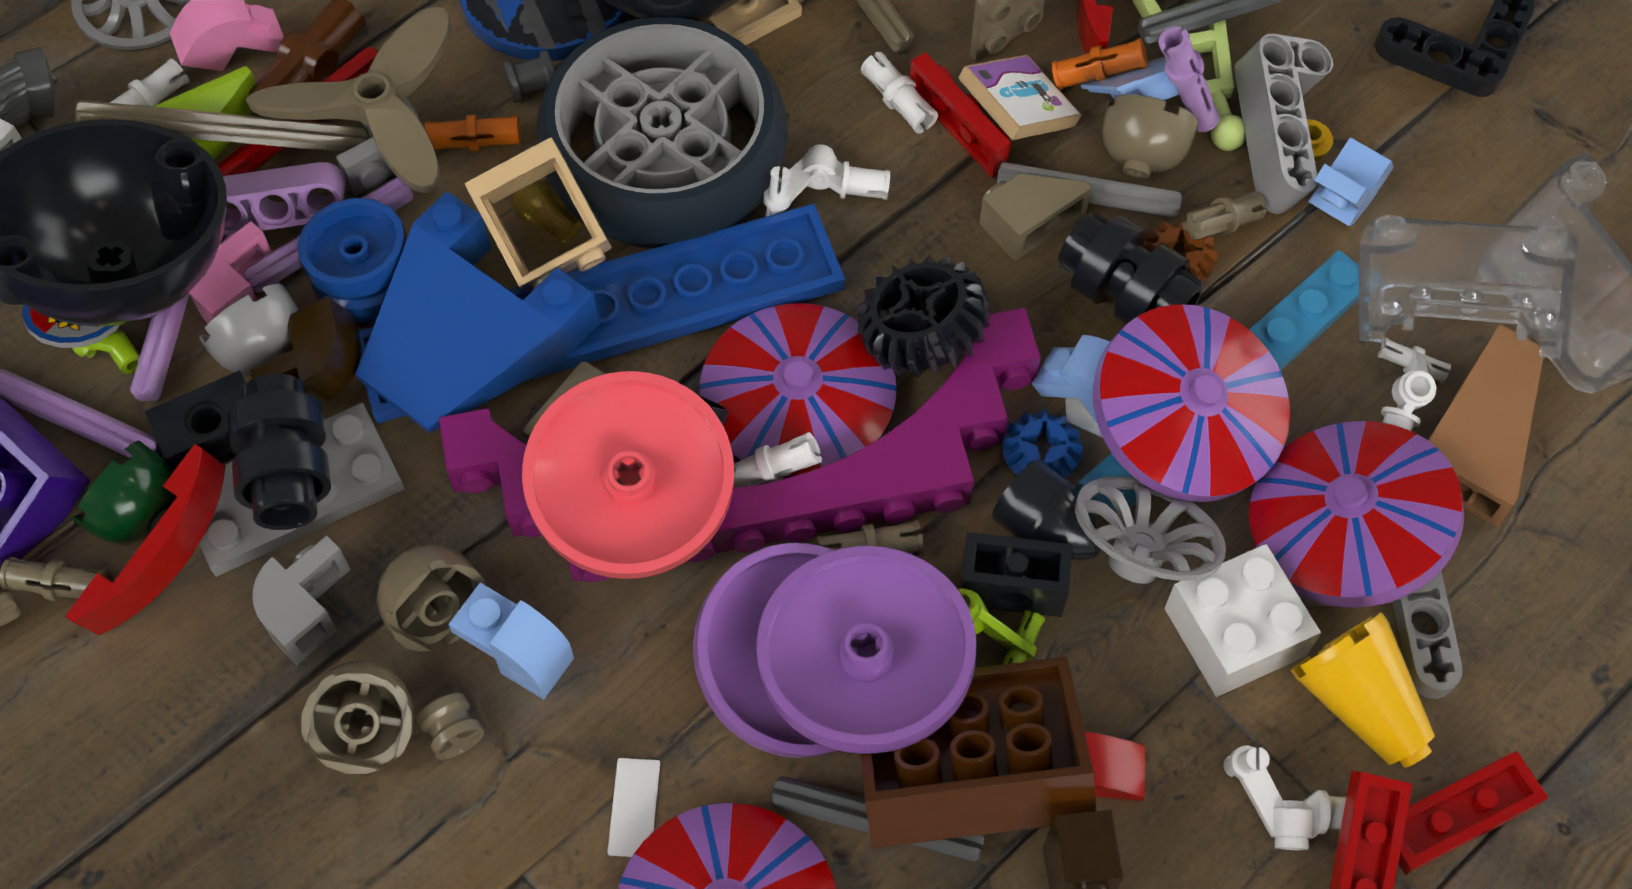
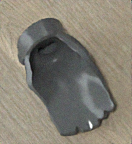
[0,47,58,128]

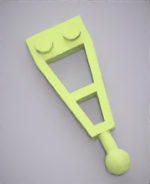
[1132,0,1246,151]

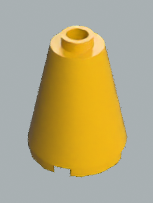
[1291,612,1435,769]

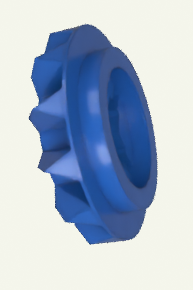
[1002,409,1083,479]

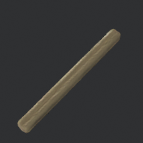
[75,100,368,152]

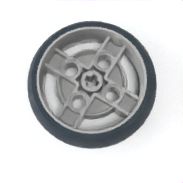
[536,17,788,248]

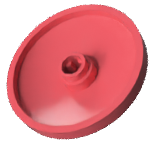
[522,371,734,579]

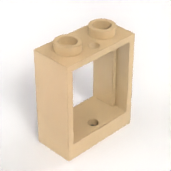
[464,137,612,294]

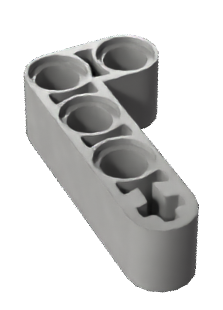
[1234,34,1333,214]

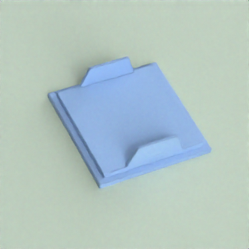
[1081,57,1178,101]

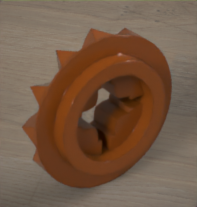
[1143,218,1218,282]

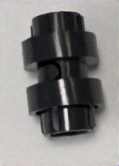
[1058,213,1203,325]
[228,374,331,530]

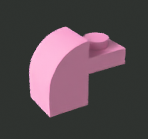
[169,0,284,72]
[189,221,272,323]

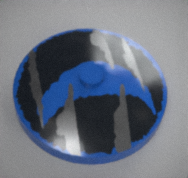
[460,0,629,61]

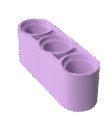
[223,162,346,235]

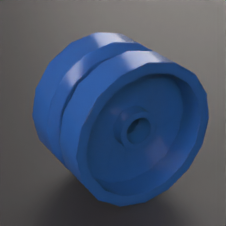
[297,198,407,323]

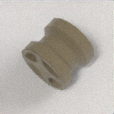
[416,693,485,760]

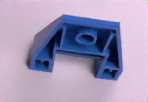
[355,191,600,433]

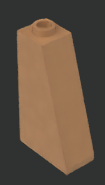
[1428,324,1545,527]

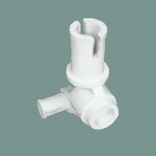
[763,144,890,217]
[1378,338,1451,431]
[1223,746,1346,850]

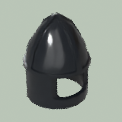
[991,459,1100,560]

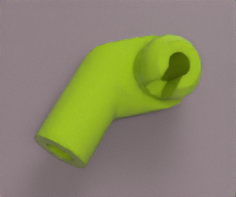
[72,329,140,374]

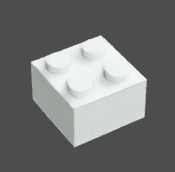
[1164,544,1321,697]

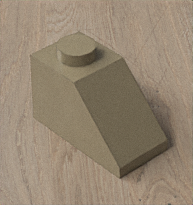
[979,174,1092,261]

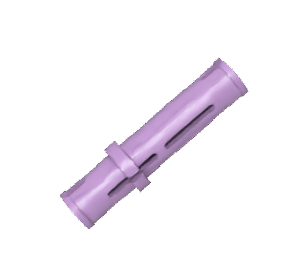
[1158,26,1220,132]

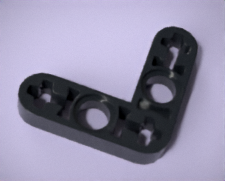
[1375,0,1535,97]

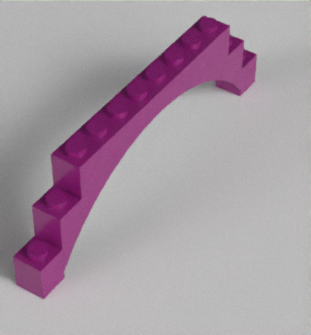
[439,308,1041,582]

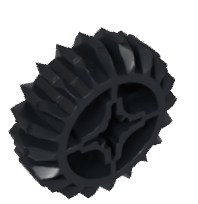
[857,255,990,378]

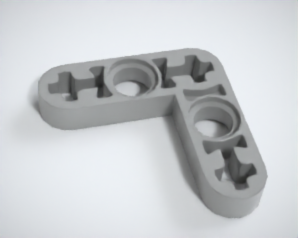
[1298,571,1462,699]

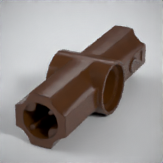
[249,0,366,95]

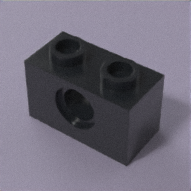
[144,370,246,472]
[960,532,1073,617]

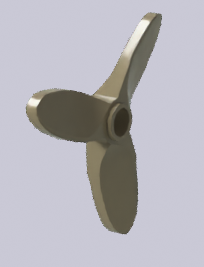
[246,6,451,193]

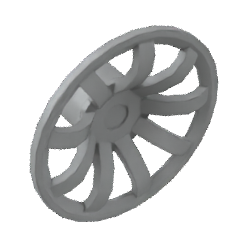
[71,0,191,50]
[1075,476,1226,584]

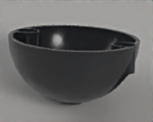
[0,119,227,327]

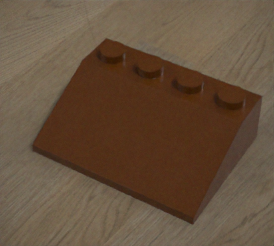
[860,657,1096,848]

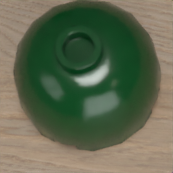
[73,440,176,544]

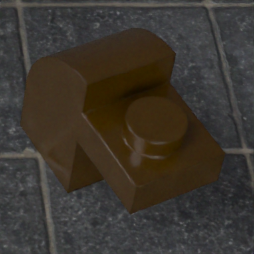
[250,296,361,401]

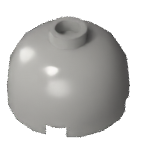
[199,283,299,376]

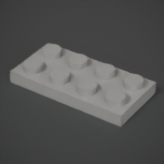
[199,403,405,577]

